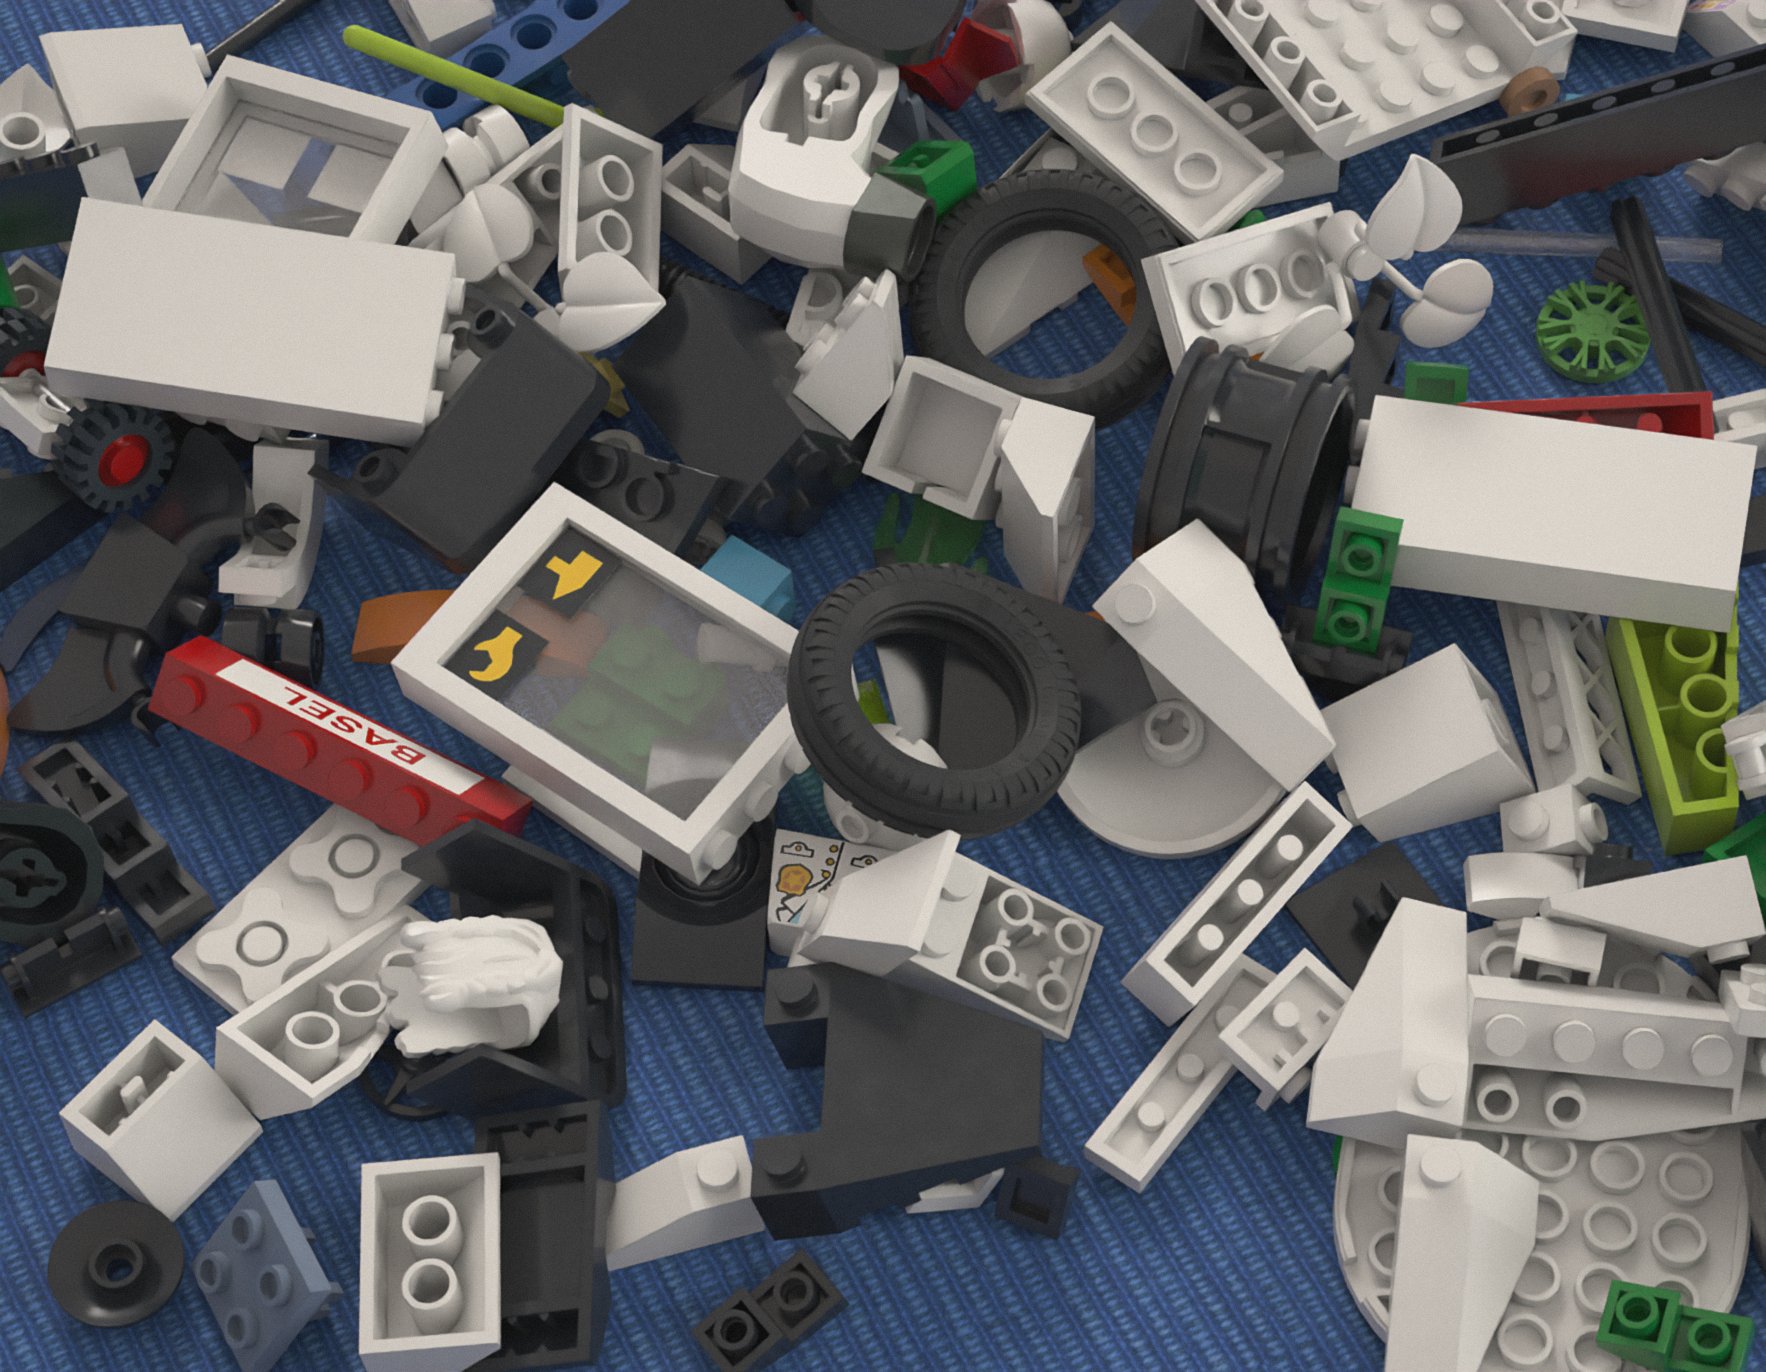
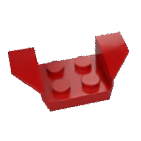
[895,17,1021,112]

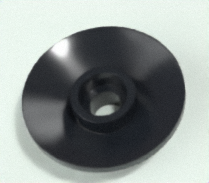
[48,1200,185,1329]

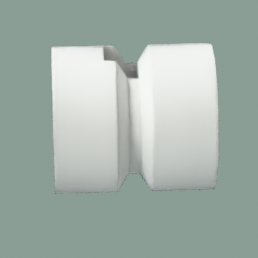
[441,104,530,198]

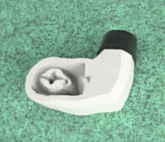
[728,34,937,286]

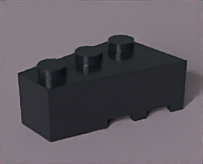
[0,142,143,253]

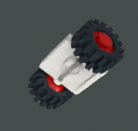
[0,307,174,513]

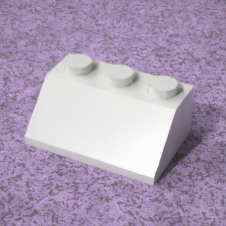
[558,103,663,302]
[993,397,1095,605]
[359,1152,501,1372]

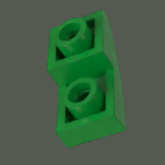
[1312,506,1404,653]
[1595,1279,1755,1372]

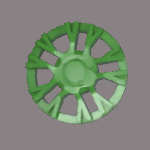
[1535,280,1651,383]

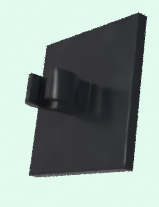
[1284,840,1445,991]

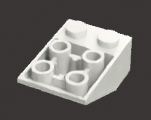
[882,852,1103,1042]

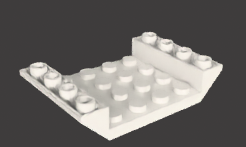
[1195,0,1577,162]

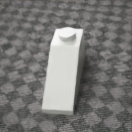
[1538,855,1766,964]
[605,1135,765,1272]

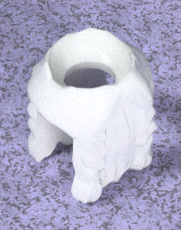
[375,915,563,1058]

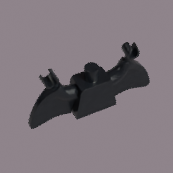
[7,427,300,747]

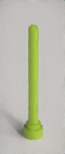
[343,25,605,129]

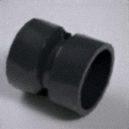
[221,607,325,691]

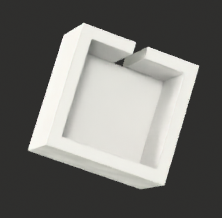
[862,355,1022,520]

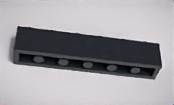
[1429,43,1766,227]

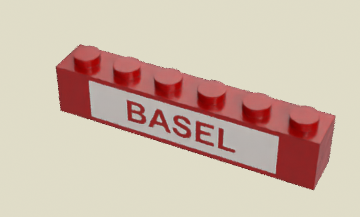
[147,635,534,847]

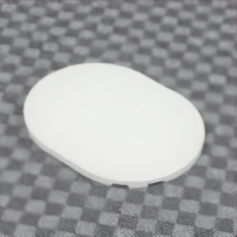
[1333,916,1751,1372]

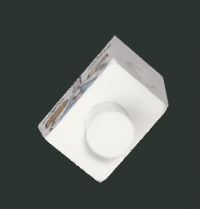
[767,829,898,967]

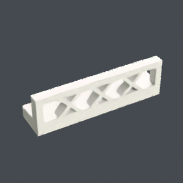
[1496,600,1642,805]

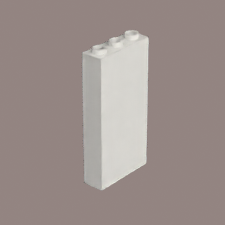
[44,197,466,448]
[1344,395,1757,633]

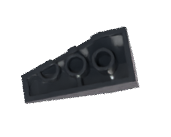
[0,461,118,593]

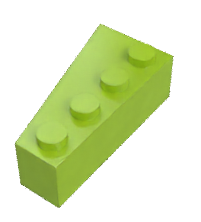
[1605,579,1739,856]

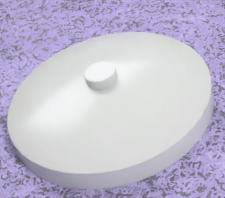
[1057,620,1287,859]

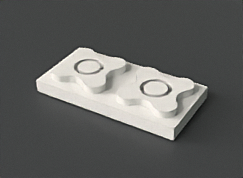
[1025,21,1284,245]
[1141,202,1361,376]
[171,803,431,1016]

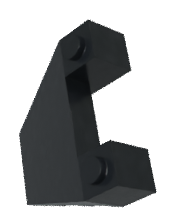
[750,962,1045,1241]

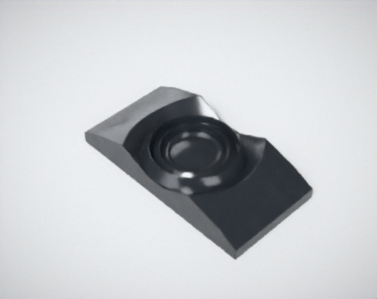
[631,738,779,992]
[462,1100,616,1372]

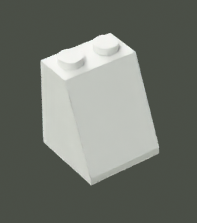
[39,24,212,179]
[1319,643,1538,843]

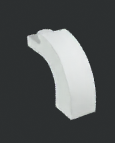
[219,437,329,609]

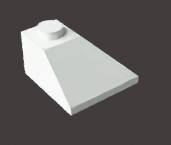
[797,829,961,978]

